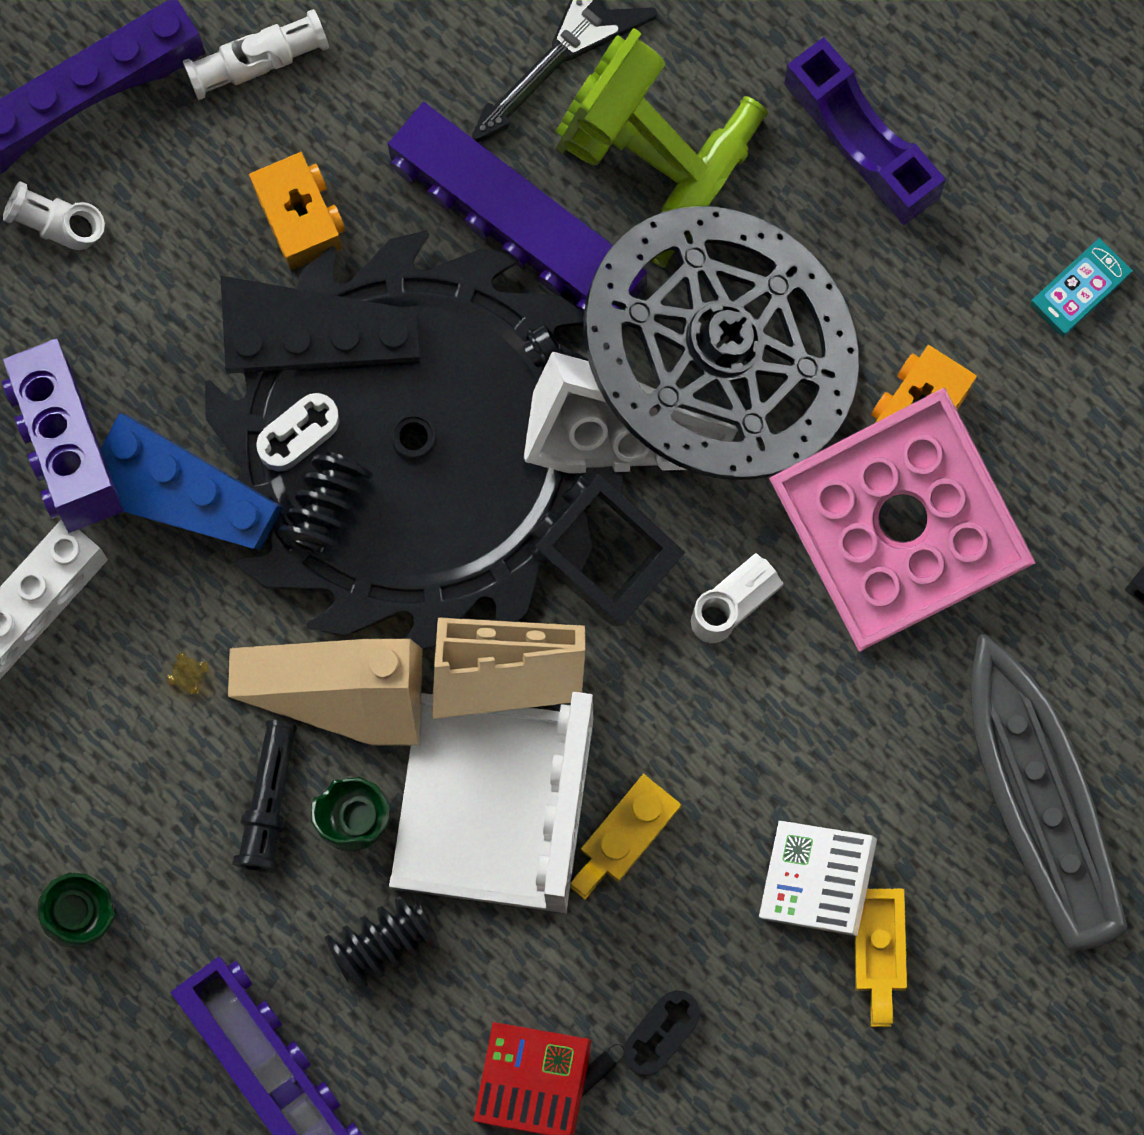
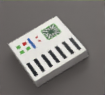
[759,821,877,936]

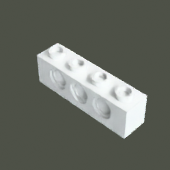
[0,520,108,679]

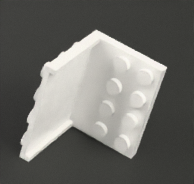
[389,692,594,913]

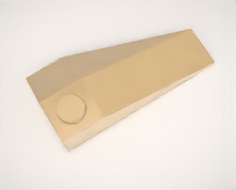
[228,639,422,746]

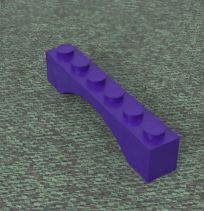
[0,0,205,174]

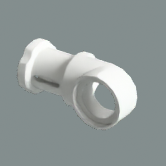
[3,181,105,250]

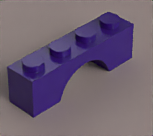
[784,37,946,225]

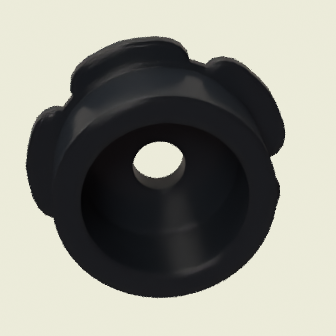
[523,324,565,368]

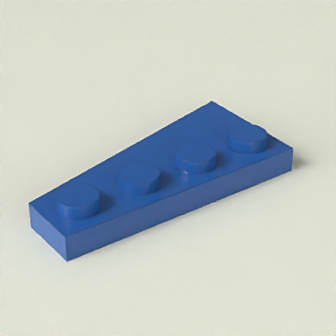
[101,413,284,550]

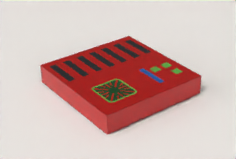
[473,1022,592,1135]

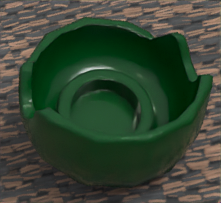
[311,777,391,852]
[38,872,115,948]

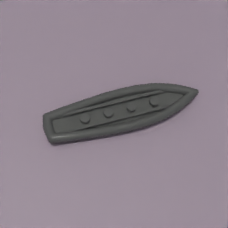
[971,634,1128,951]

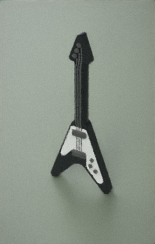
[472,0,657,142]

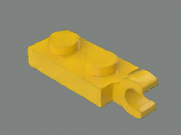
[570,773,682,900]
[854,889,907,1027]

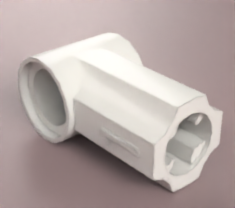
[691,553,783,643]

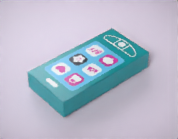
[1029,238,1133,338]

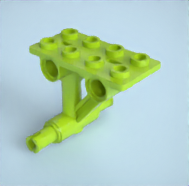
[555,28,769,268]

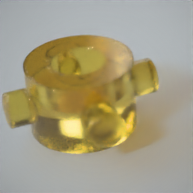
[167,653,209,694]

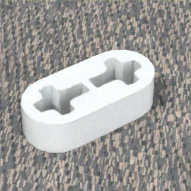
[257,393,339,471]

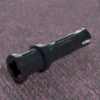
[232,720,297,873]

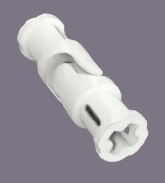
[183,9,329,100]

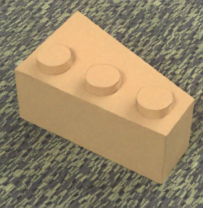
[432,618,585,719]

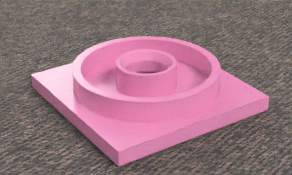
[769,387,1035,652]

